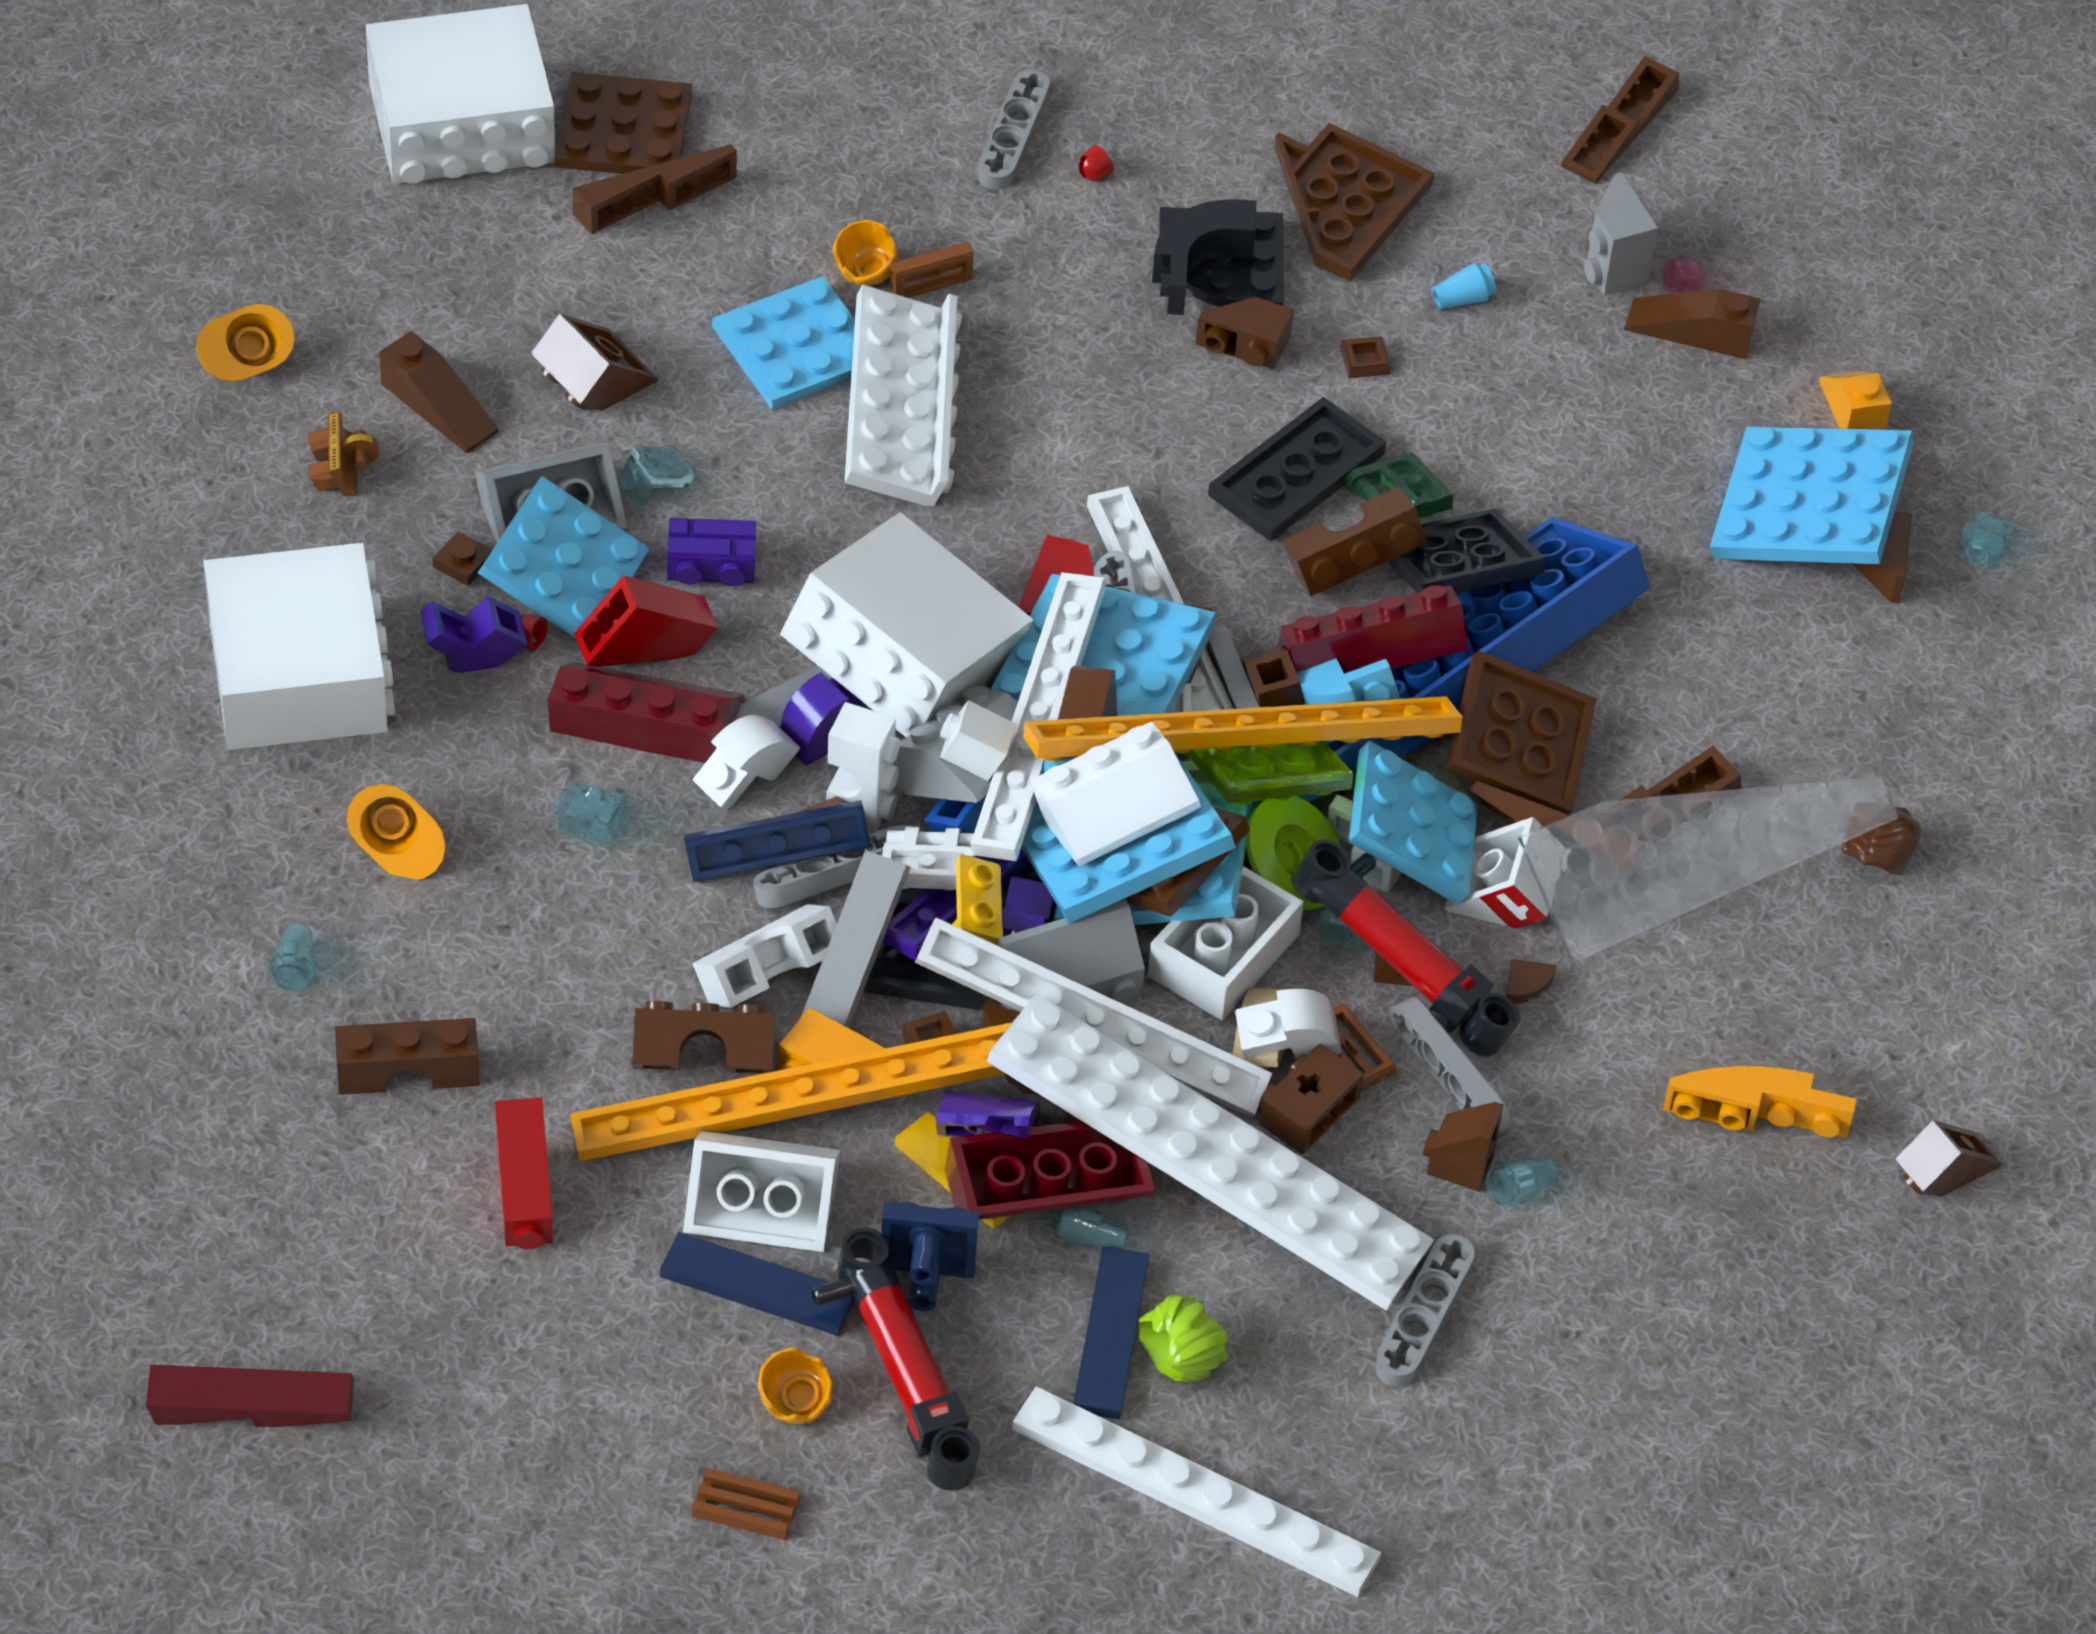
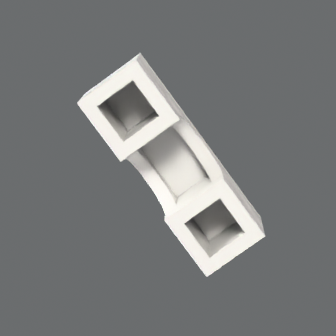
[826,702,900,833]
[692,904,837,1008]

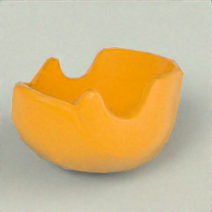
[833,219,899,287]
[757,1347,834,1425]

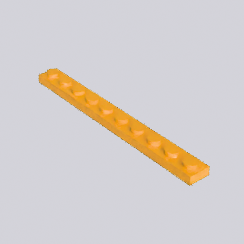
[1023,696,1463,761]
[570,1022,1013,1162]

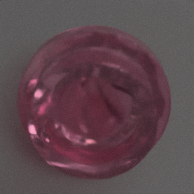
[1663,255,1705,293]

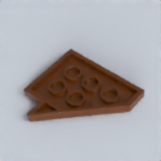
[1274,123,1434,281]

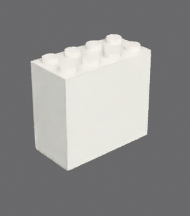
[366,4,555,184]
[780,512,1033,737]
[204,543,395,750]

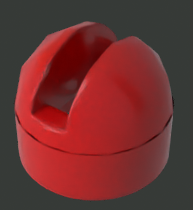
[1078,145,1114,181]
[521,614,548,651]

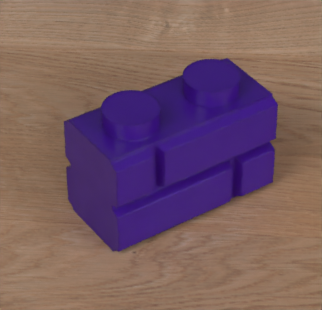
[667,518,756,586]

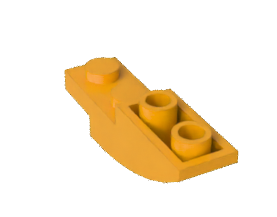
[1663,1066,1857,1138]

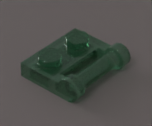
[1345,452,1453,518]

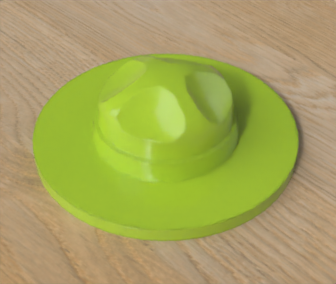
[1246,794,1341,911]

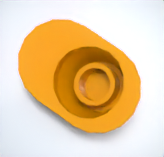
[196,304,295,382]
[346,784,446,880]

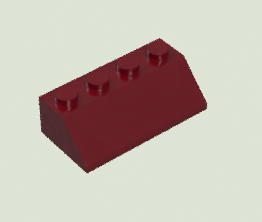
[1278,585,1468,674]
[548,662,745,763]
[945,1121,1155,1220]

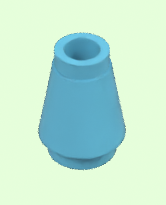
[1431,263,1496,310]

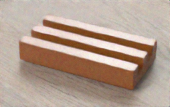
[890,242,974,298]
[1333,1003,1397,1091]
[692,1468,800,1540]

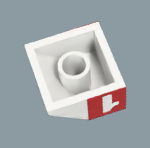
[1445,817,1566,928]

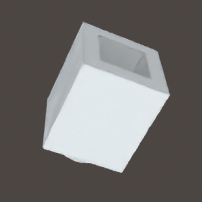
[940,700,1016,781]

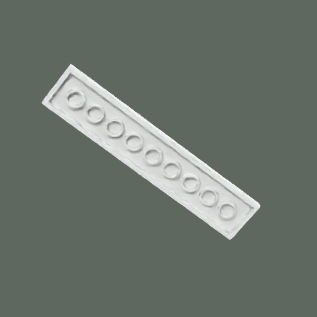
[987,993,1434,1311]

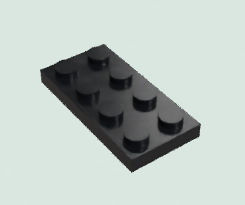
[1208,397,1386,542]

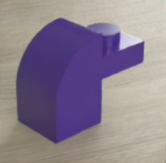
[420,596,528,673]
[780,672,873,765]
[1002,876,1056,937]

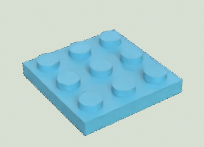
[712,276,855,410]
[478,476,650,639]
[1349,740,1478,905]

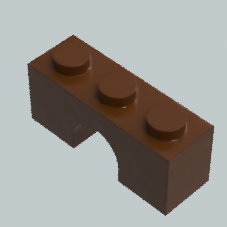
[1282,487,1428,596]
[632,1001,775,1074]
[335,1018,480,1095]

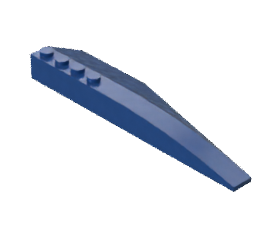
[1250,517,1650,813]

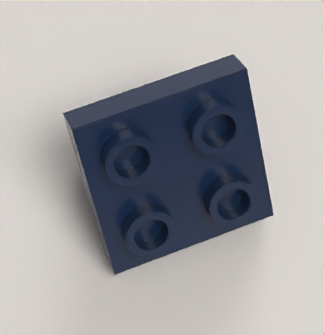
[881,1202,979,1311]

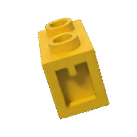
[952,854,1003,946]

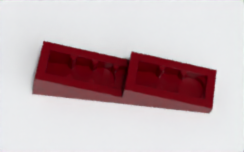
[146,1364,354,1427]

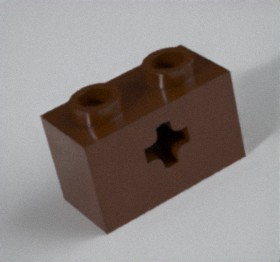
[1259,1044,1364,1155]

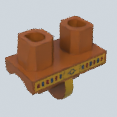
[309,411,379,496]

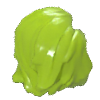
[1139,1294,1230,1383]

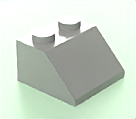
[1584,172,1658,296]

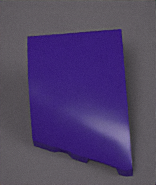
[936,1090,1041,1139]

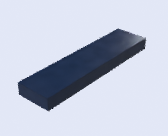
[684,800,871,882]
[660,1232,855,1336]
[1073,1246,1149,1420]

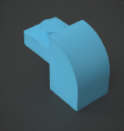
[1297,659,1400,705]

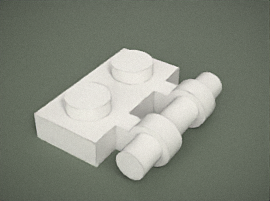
[882,826,975,890]

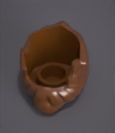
[1841,801,1921,875]

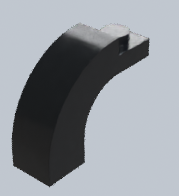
[1152,199,1257,315]

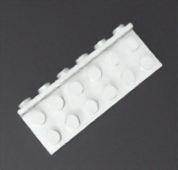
[844,285,962,506]

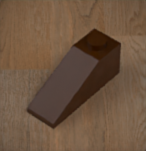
[1624,289,1761,359]
[379,331,499,453]

